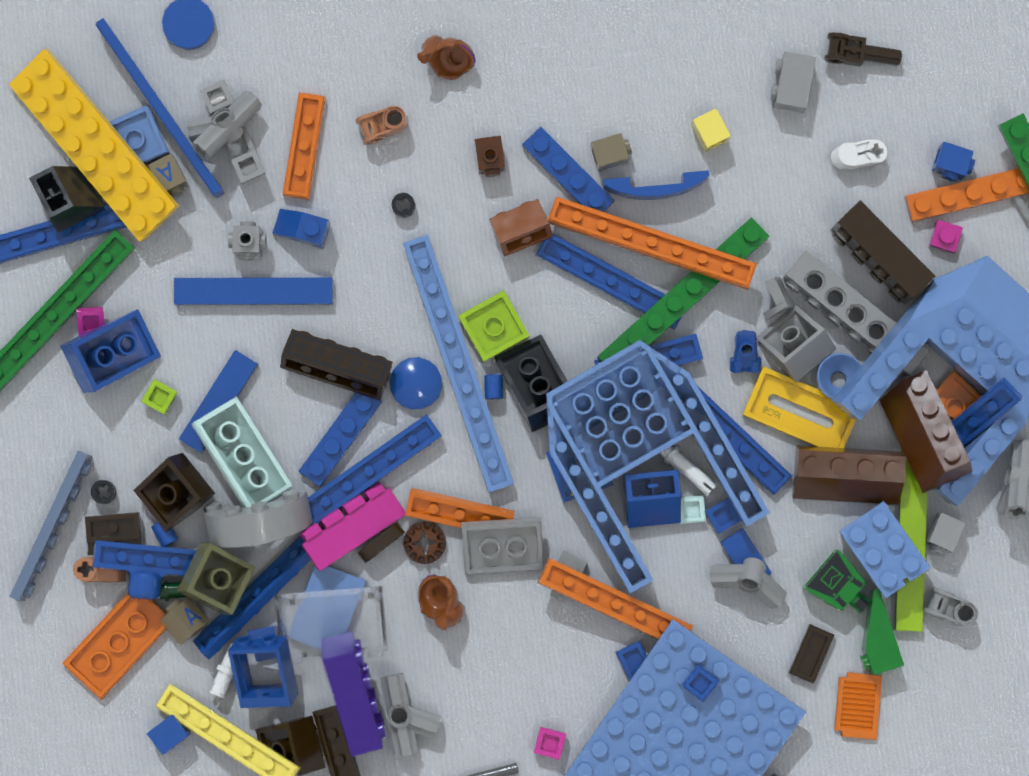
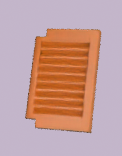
[834,672,882,740]

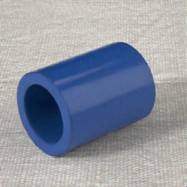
[484,374,503,400]
[151,522,179,547]

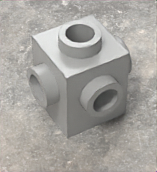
[228,221,267,260]

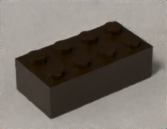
[831,200,936,304]

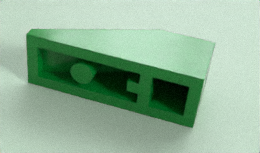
[860,588,905,675]

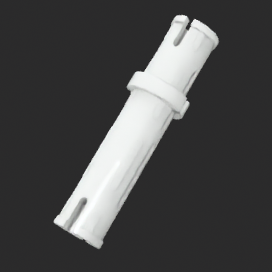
[658,446,718,497]

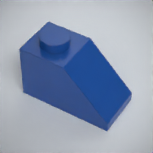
[272,209,330,249]

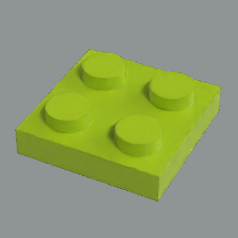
[458,290,530,362]

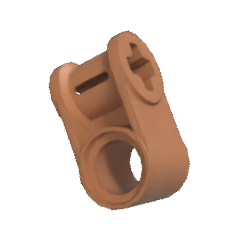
[355,106,408,145]
[73,557,126,583]

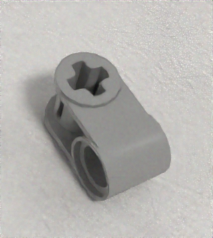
[923,587,978,626]

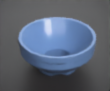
[816,353,861,400]

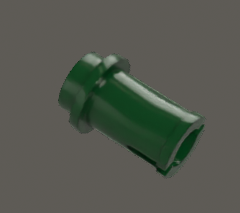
[160,580,187,601]

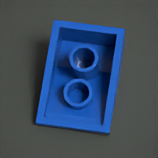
[60,309,161,393]

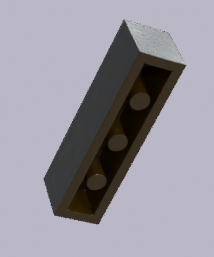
[280,329,393,401]

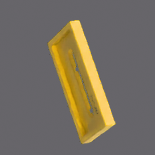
[742,366,856,448]

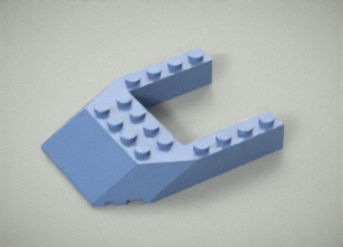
[832,256,1029,506]
[546,340,770,594]

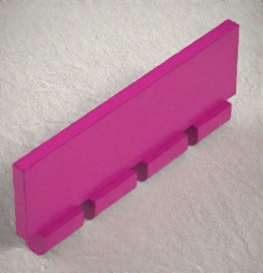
[300,482,406,572]

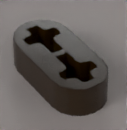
[357,522,405,563]

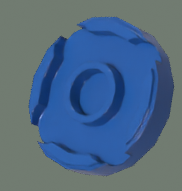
[162,0,215,50]

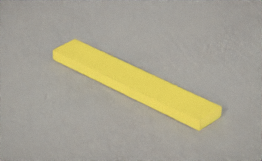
[156,684,300,776]

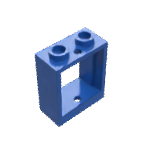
[228,634,299,708]

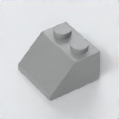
[756,305,836,382]

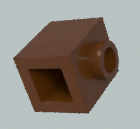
[475,135,505,177]

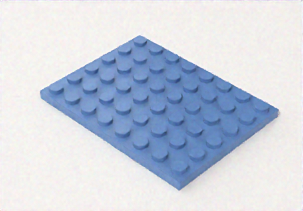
[564,619,806,776]

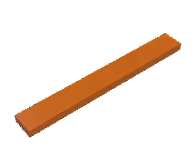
[548,196,757,290]

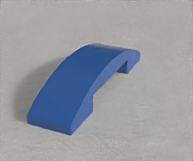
[603,170,710,200]

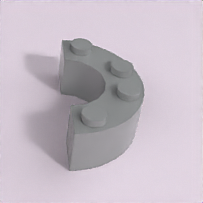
[203,490,313,548]

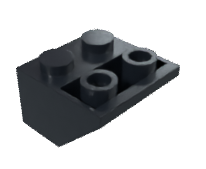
[29,166,105,233]

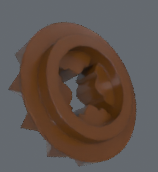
[403,522,446,564]

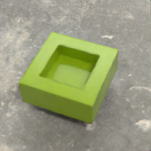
[141,379,178,415]

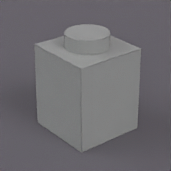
[926,512,966,555]

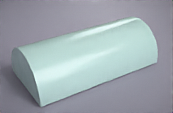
[191,396,293,508]

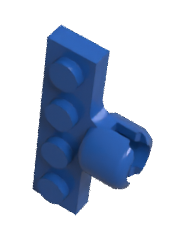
[92,540,196,600]

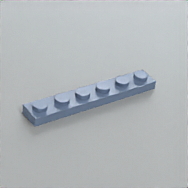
[9,451,93,601]

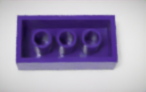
[321,631,386,757]

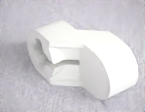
[831,139,887,170]

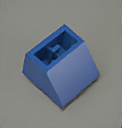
[622,470,681,528]

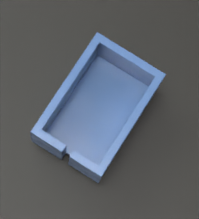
[839,501,931,598]

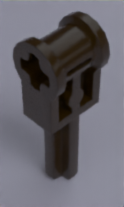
[824,32,902,67]

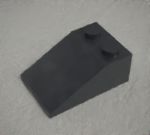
[494,335,568,433]

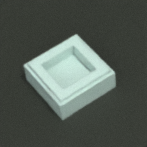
[679,495,706,524]

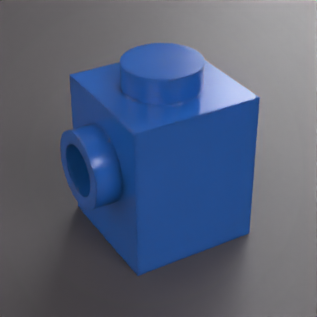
[931,141,975,182]

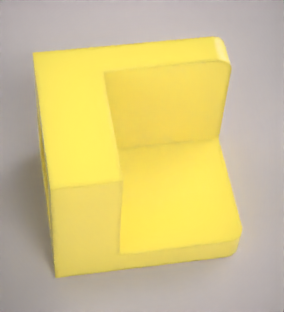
[691,109,731,152]

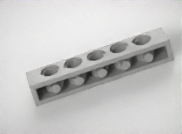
[783,250,930,377]

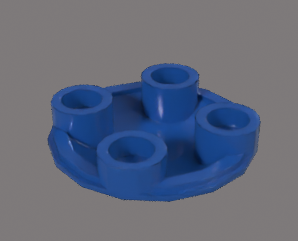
[390,357,442,410]

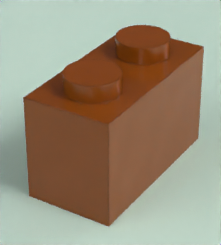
[489,199,553,257]

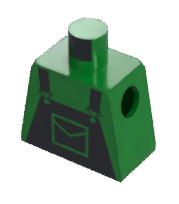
[803,550,870,613]

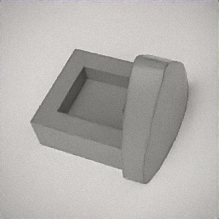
[763,277,794,320]

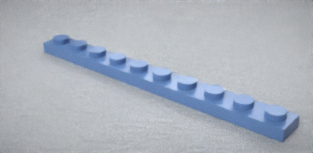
[403,235,514,493]

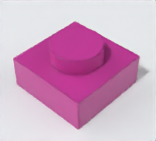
[929,220,963,254]
[76,307,104,335]
[534,726,566,760]

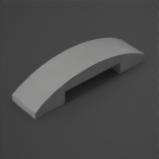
[200,80,266,184]

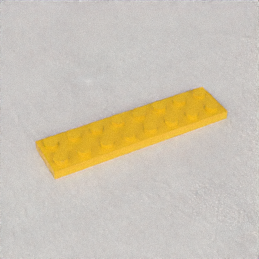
[9,49,179,242]

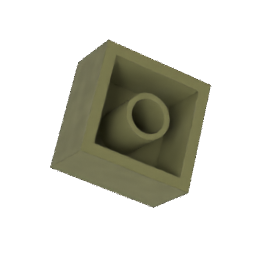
[177,543,255,615]

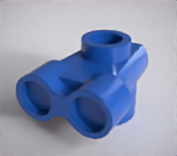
[730,330,762,373]

